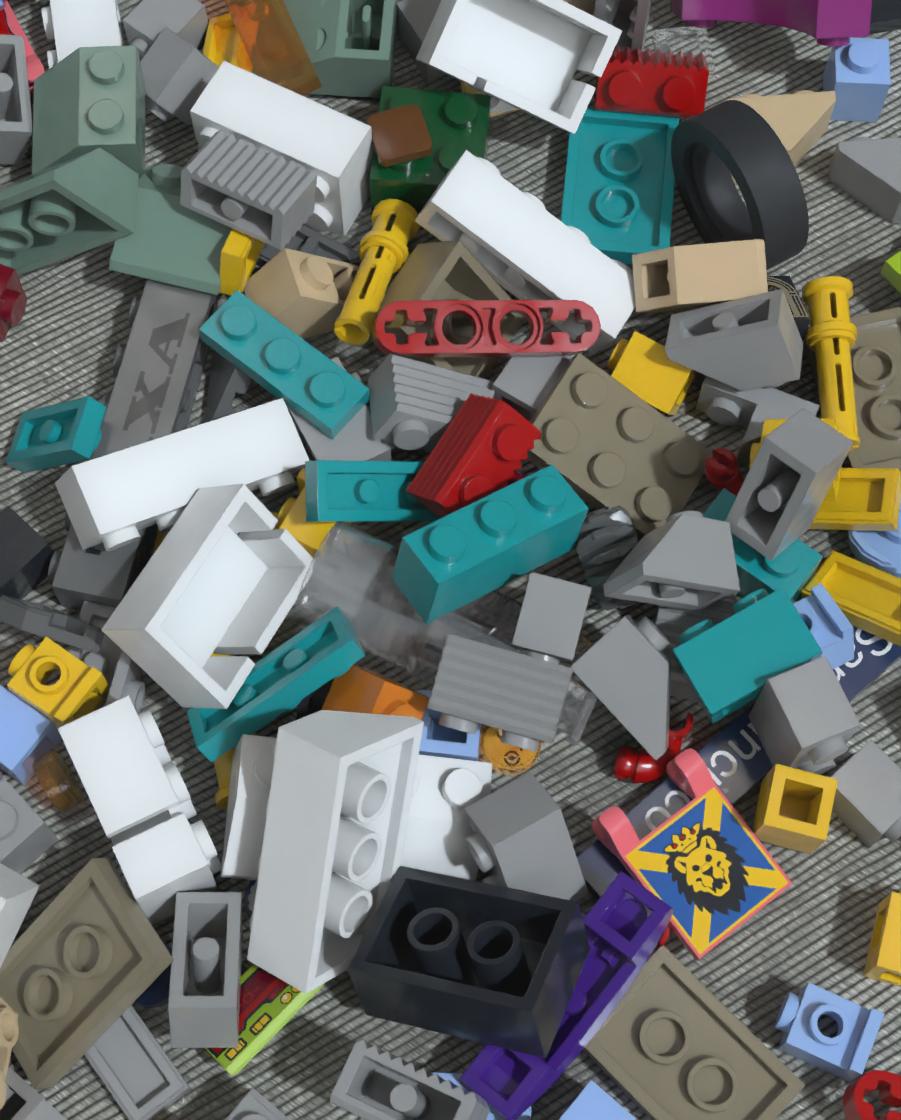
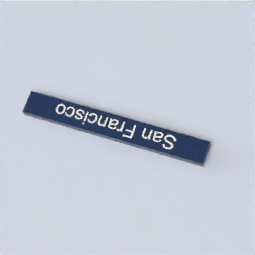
[577,625,901,900]

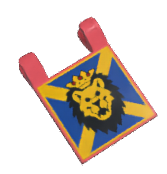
[591,748,793,960]

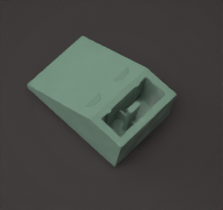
[242,0,399,98]

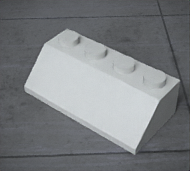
[247,710,424,994]
[221,734,492,881]

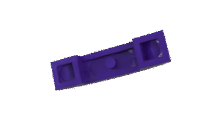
[459,871,674,1120]

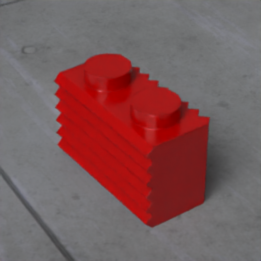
[595,45,709,118]
[406,393,541,518]

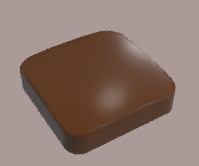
[367,105,432,167]

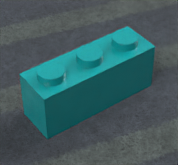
[392,464,589,625]

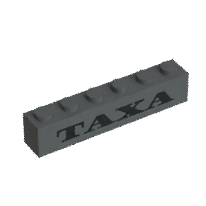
[48,279,218,611]

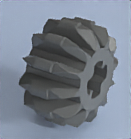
[575,505,640,611]

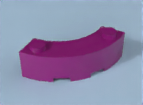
[670,0,872,46]

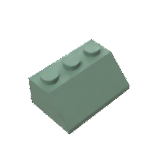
[0,147,139,276]

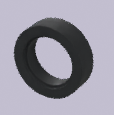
[671,100,809,271]

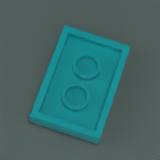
[561,108,680,264]

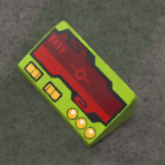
[205,964,325,1076]

